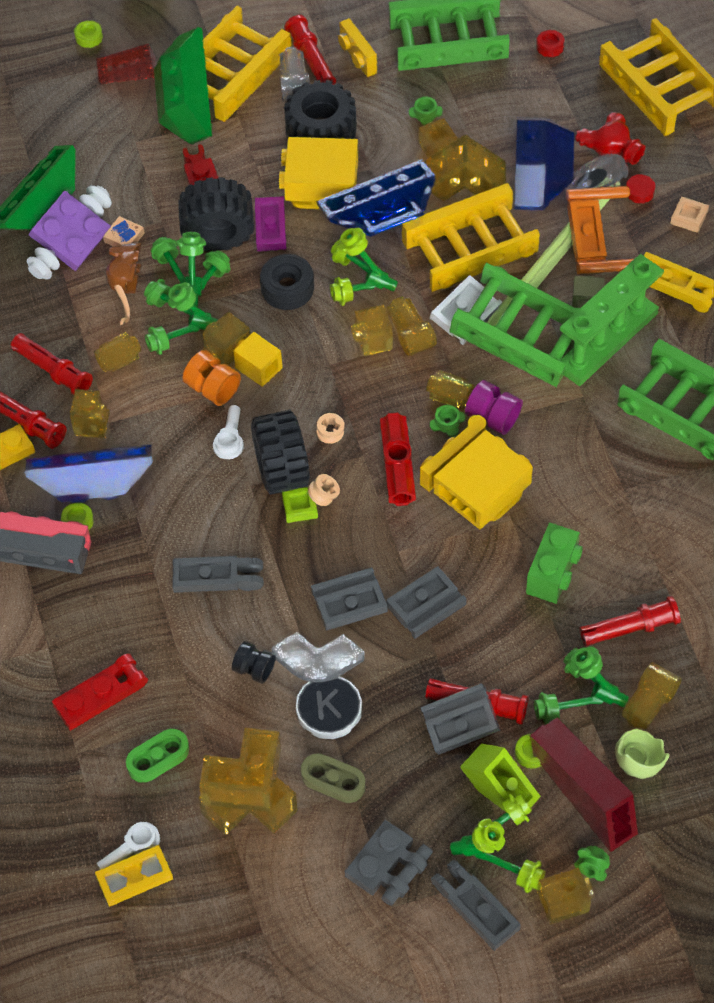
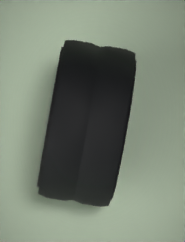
[260,254,314,310]

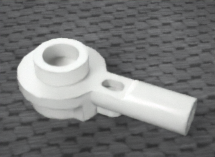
[213,405,244,459]
[96,822,160,870]

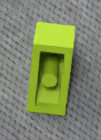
[460,743,541,812]

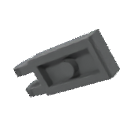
[173,556,264,593]
[431,860,521,951]

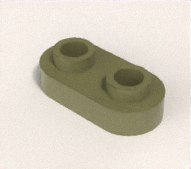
[301,753,366,803]

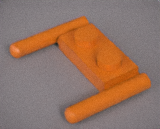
[566,186,634,274]

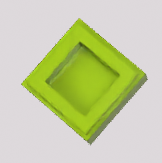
[282,487,318,523]

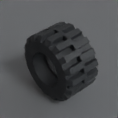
[284,80,357,139]
[178,177,254,252]
[251,409,310,495]

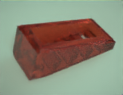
[96,43,157,84]

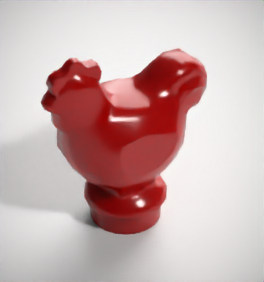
[575,112,646,165]

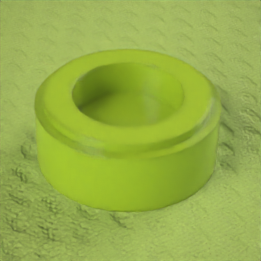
[74,21,103,48]
[61,502,94,530]
[515,734,541,769]

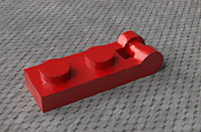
[52,654,148,731]

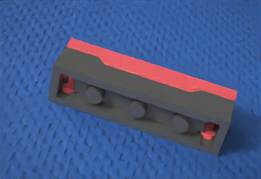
[0,511,91,574]

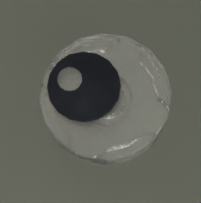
[571,154,629,189]

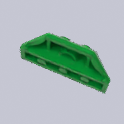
[154,27,212,145]
[0,145,75,231]

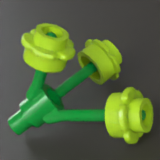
[330,228,398,306]
[450,793,546,893]

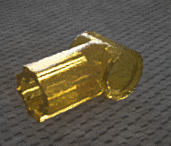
[387,296,437,356]
[622,662,682,730]

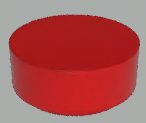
[536,30,565,57]
[626,174,655,204]

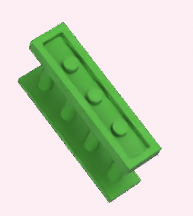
[389,0,510,71]
[560,254,664,387]
[449,262,580,388]
[618,339,714,460]

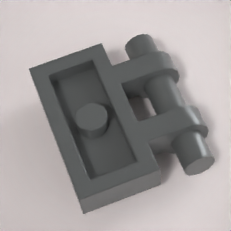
[345,820,433,906]

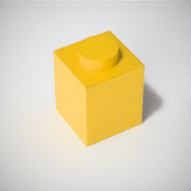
[233,332,283,387]

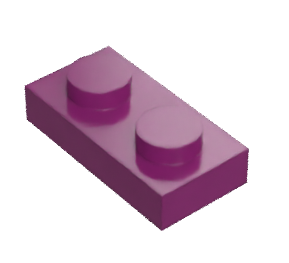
[255,196,286,251]

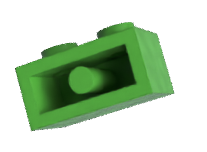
[526,522,583,604]

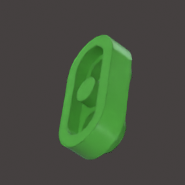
[126,729,189,783]

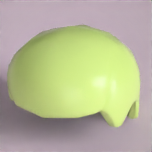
[615,729,670,779]

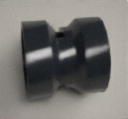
[232,641,276,684]

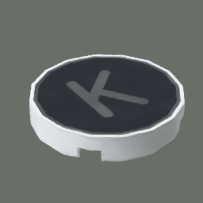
[296,675,362,739]

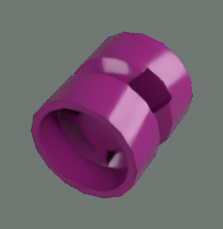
[465,380,523,435]

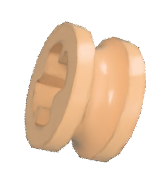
[316,413,344,444]
[308,474,340,506]

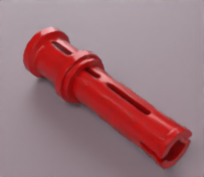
[284,15,336,85]
[11,333,93,397]
[0,391,67,449]
[579,596,681,647]
[426,678,529,725]

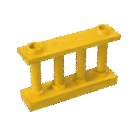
[203,5,292,122]
[599,18,714,136]
[402,183,540,292]

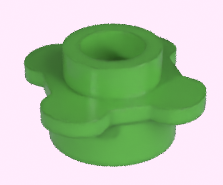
[409,97,443,126]
[430,405,465,437]
[574,846,610,881]

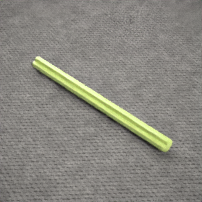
[486,179,616,326]

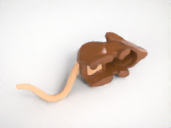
[106,242,141,325]

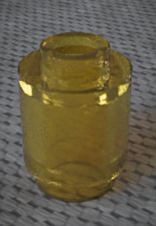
[94,332,141,373]
[426,370,474,408]

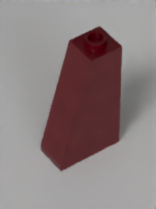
[530,718,638,852]

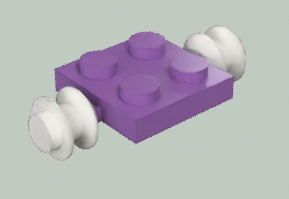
[27,185,112,279]

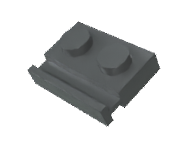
[386,566,467,639]
[311,567,388,631]
[420,683,501,754]

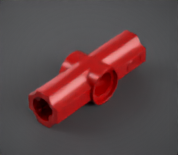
[380,412,416,506]

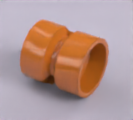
[182,350,241,406]

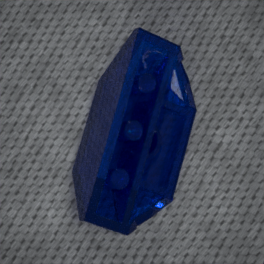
[514,117,574,210]
[317,159,436,237]
[25,444,153,503]

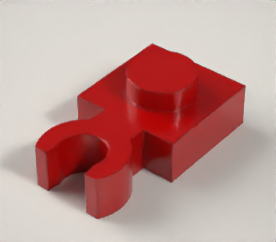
[183,144,218,185]

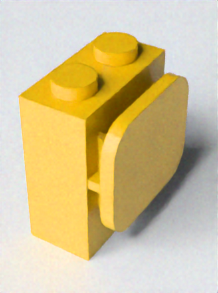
[279,137,358,210]
[434,430,533,530]

